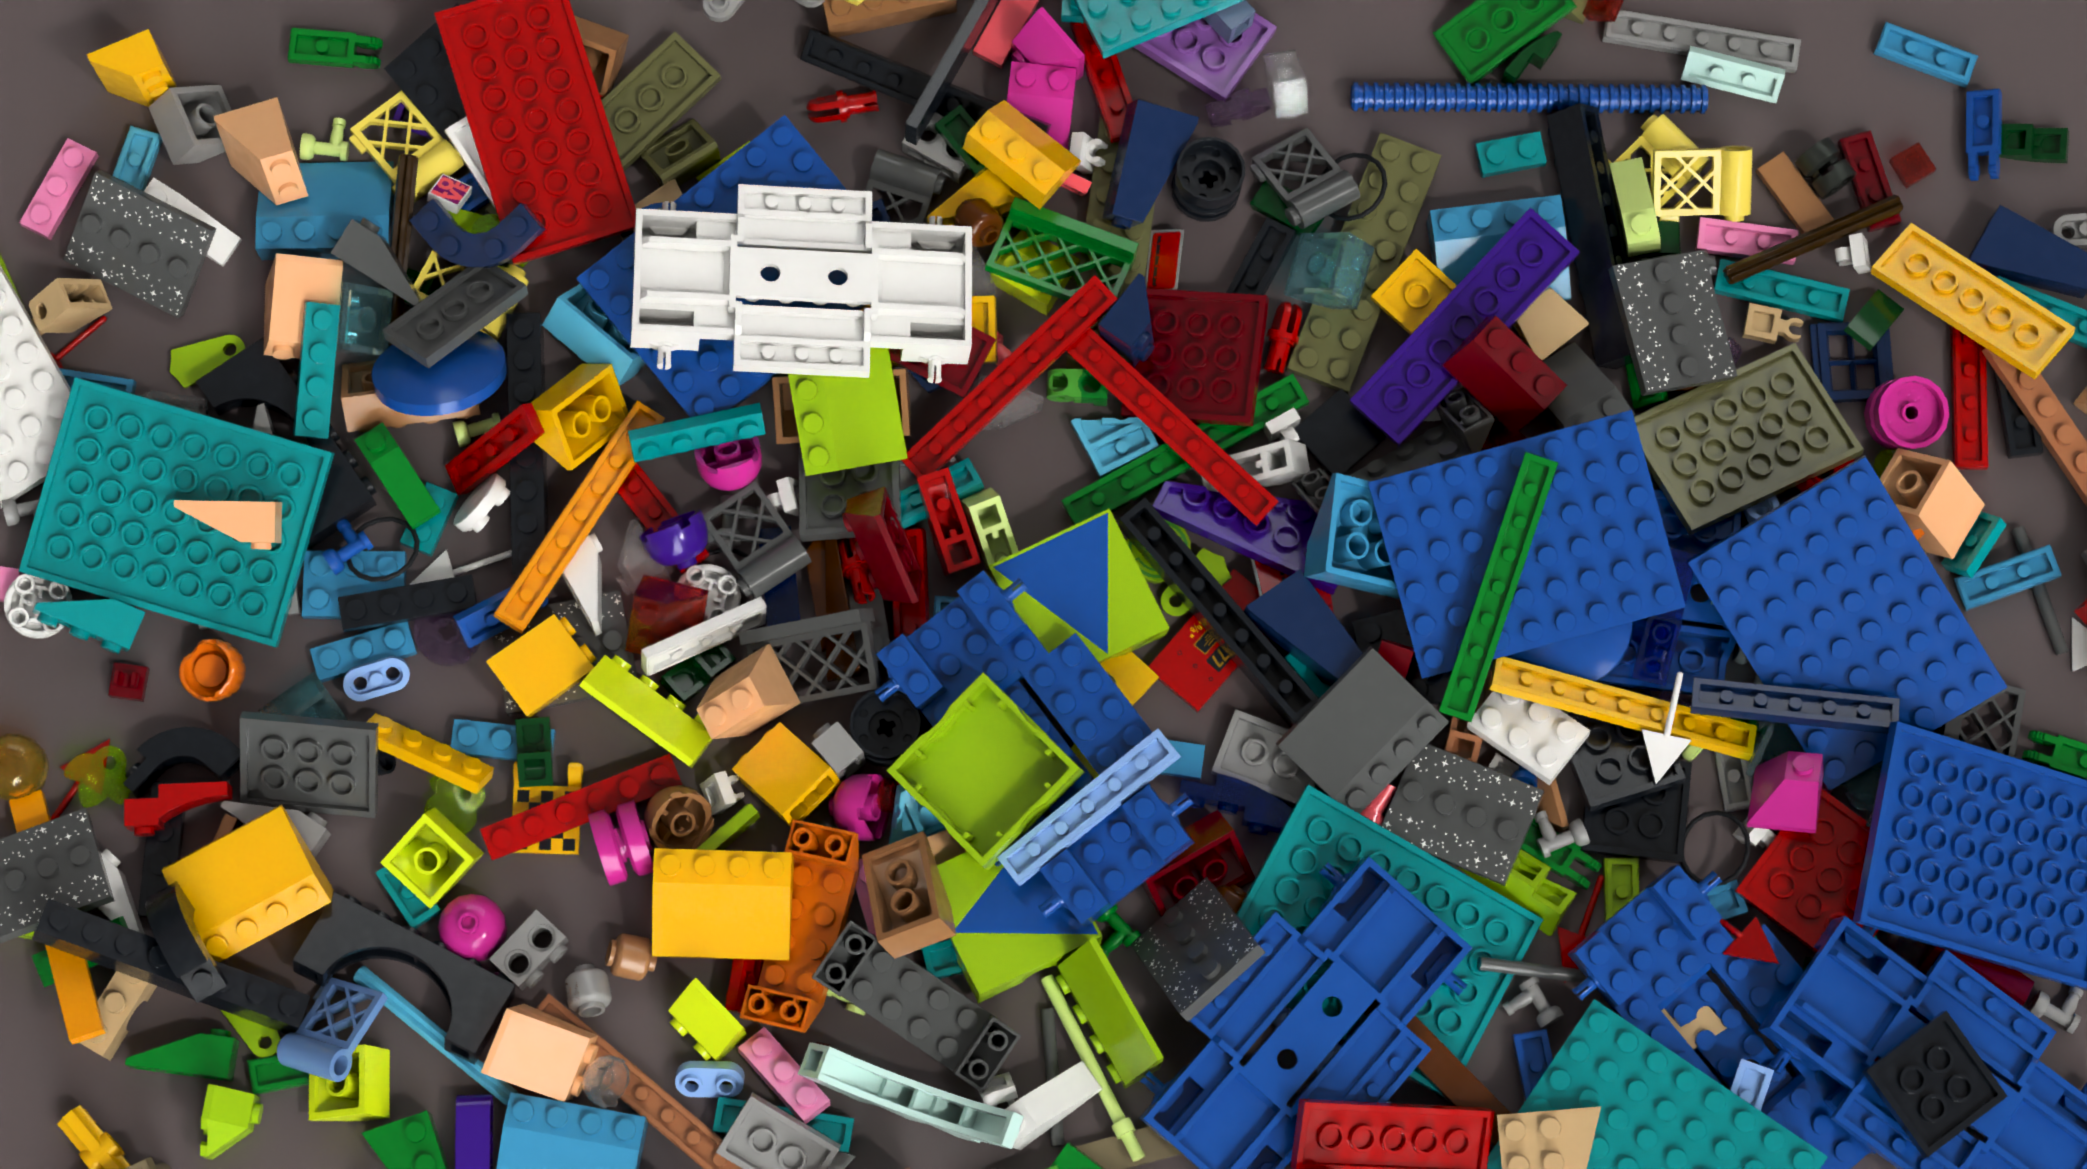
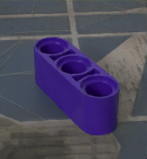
[455,1094,494,1169]

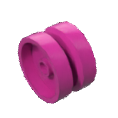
[1864,376,1949,451]
[588,800,654,886]

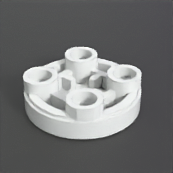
[453,473,511,533]
[674,564,741,627]
[4,574,73,639]

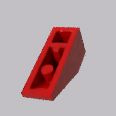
[916,467,981,576]

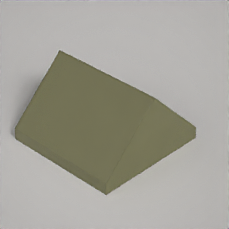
[640,118,721,187]

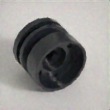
[1171,137,1245,222]
[850,690,922,767]

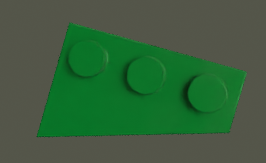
[361,1110,449,1169]

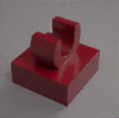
[108,662,150,702]

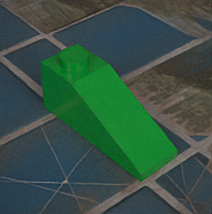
[354,422,441,530]
[125,1029,240,1082]

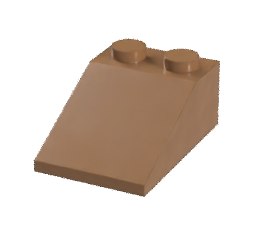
[862,831,956,959]

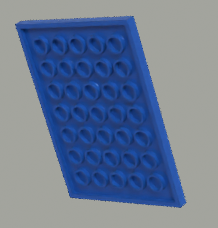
[576,115,865,418]
[1368,410,1686,679]
[1687,455,2008,791]
[1853,721,2087,990]

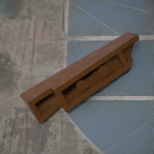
[806,539,861,682]

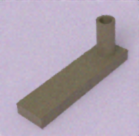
[1075,1127,1182,1169]

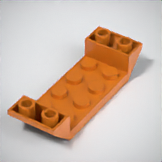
[740,819,859,1033]

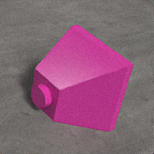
[1011,7,1085,80]
[1747,751,1824,833]

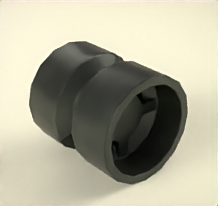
[1795,137,1857,199]

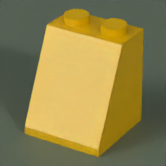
[486,614,597,718]

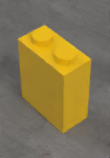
[732,722,841,827]

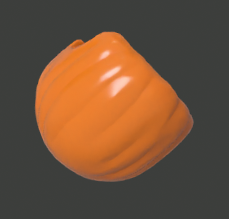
[179,639,246,702]

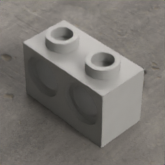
[902,112,968,184]
[811,721,866,784]
[489,909,569,991]

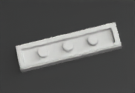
[641,596,767,676]

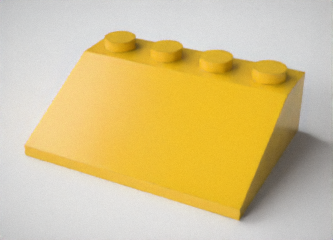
[161,804,334,962]
[652,848,794,961]

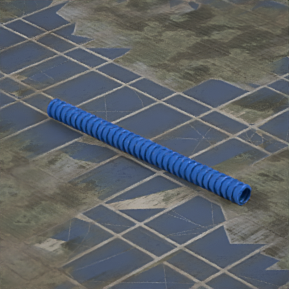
[1350,82,1708,114]

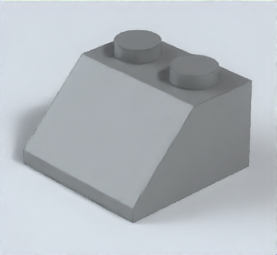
[148,84,232,165]

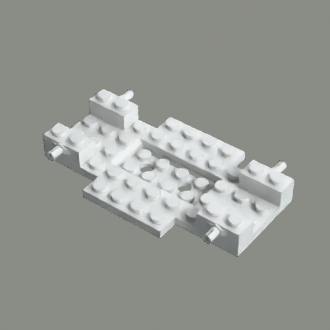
[630,184,972,383]

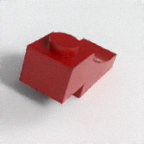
[124,781,232,837]

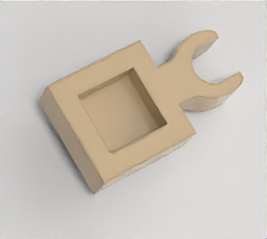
[1742,303,1804,344]

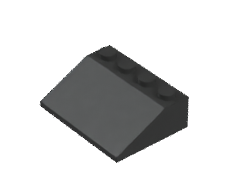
[1276,646,1449,814]

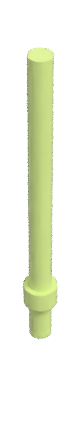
[1041,974,1145,1162]

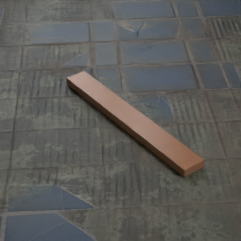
[536,994,742,1169]

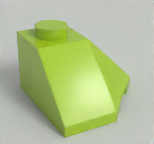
[200,1084,263,1160]

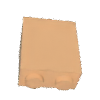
[213,97,308,206]
[263,253,343,360]
[1880,448,1985,559]
[696,644,801,739]
[481,1004,599,1102]

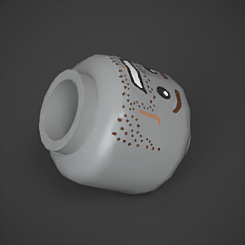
[565,964,612,1018]

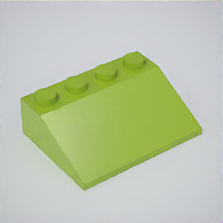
[788,347,908,476]
[1055,937,1164,1088]

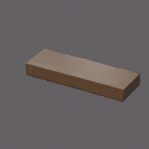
[1756,151,1834,250]

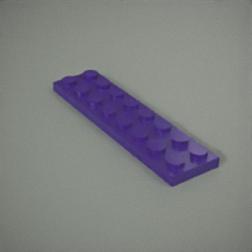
[1349,207,1580,447]

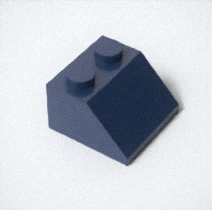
[1099,273,1154,368]

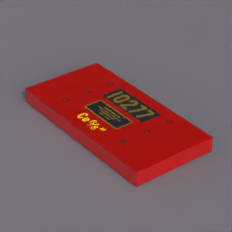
[1148,569,1265,713]

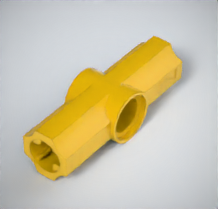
[57,1105,131,1169]

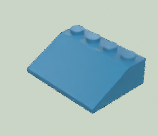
[255,161,394,260]
[1426,195,1571,301]
[1304,473,1400,599]
[496,1092,648,1169]

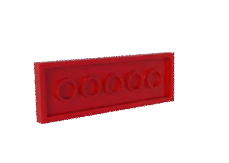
[1290,1099,1495,1169]

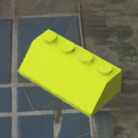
[579,654,713,769]

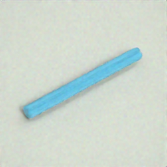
[353,966,518,1105]

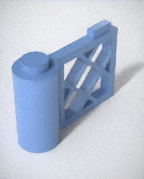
[277,977,388,1082]

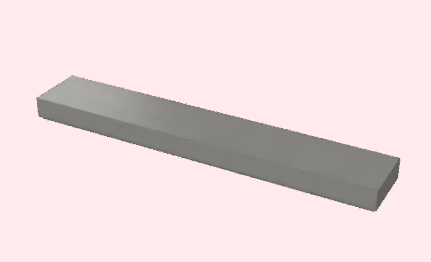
[1602,8,1801,74]

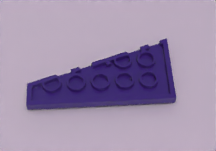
[1152,481,1338,595]

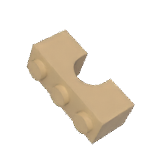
[79,971,157,1061]

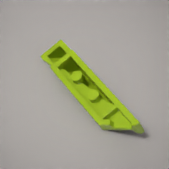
[1458,849,1577,936]

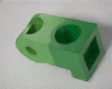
[1046,369,1108,406]

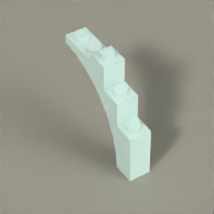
[798,1042,1024,1149]

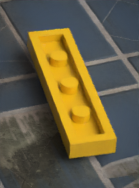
[367,713,494,794]

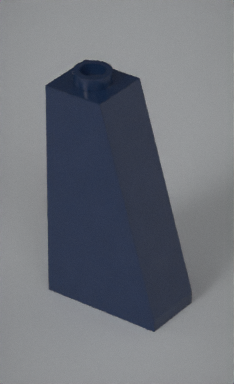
[1102,99,1199,230]
[1968,205,2087,299]
[1244,569,1363,686]

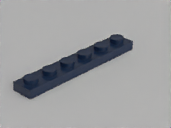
[1690,677,1900,734]

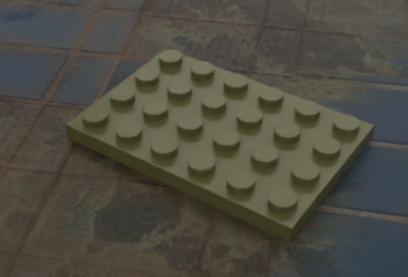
[1634,343,1864,536]

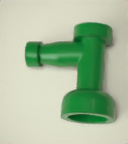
[1096,904,1141,957]

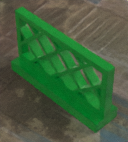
[985,197,1139,315]

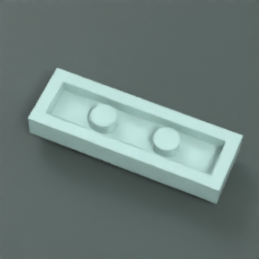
[1681,46,1786,104]

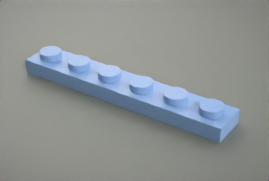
[997,728,1181,886]

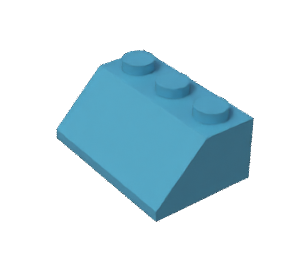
[542,284,645,386]

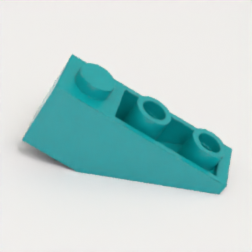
[32,599,146,654]

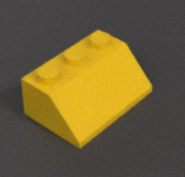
[86,29,177,107]
[963,100,1081,210]
[531,364,629,470]

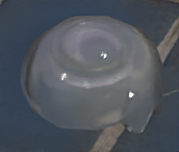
[582,1055,630,1109]

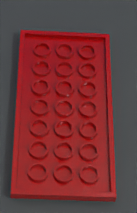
[434,0,636,266]

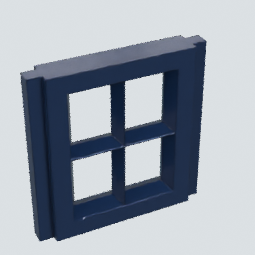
[1809,322,1894,403]

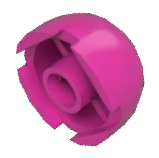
[694,436,762,491]
[829,774,889,841]
[438,894,507,962]

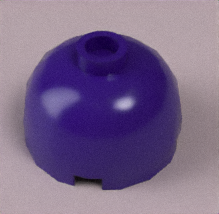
[639,510,709,570]

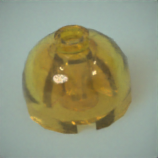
[0,733,50,800]

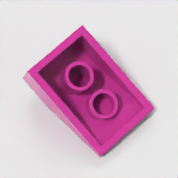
[1007,61,1077,150]

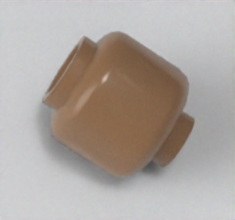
[605,933,657,981]

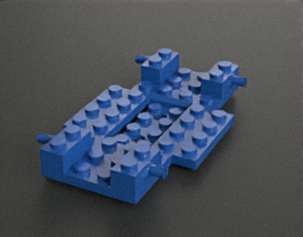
[874,570,1195,927]
[1139,856,1472,1169]
[1567,865,1876,1169]
[1758,916,2087,1169]

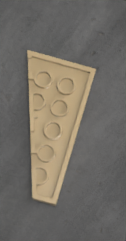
[1497,1106,1602,1169]

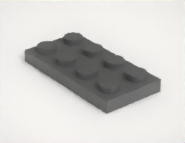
[382,266,528,369]

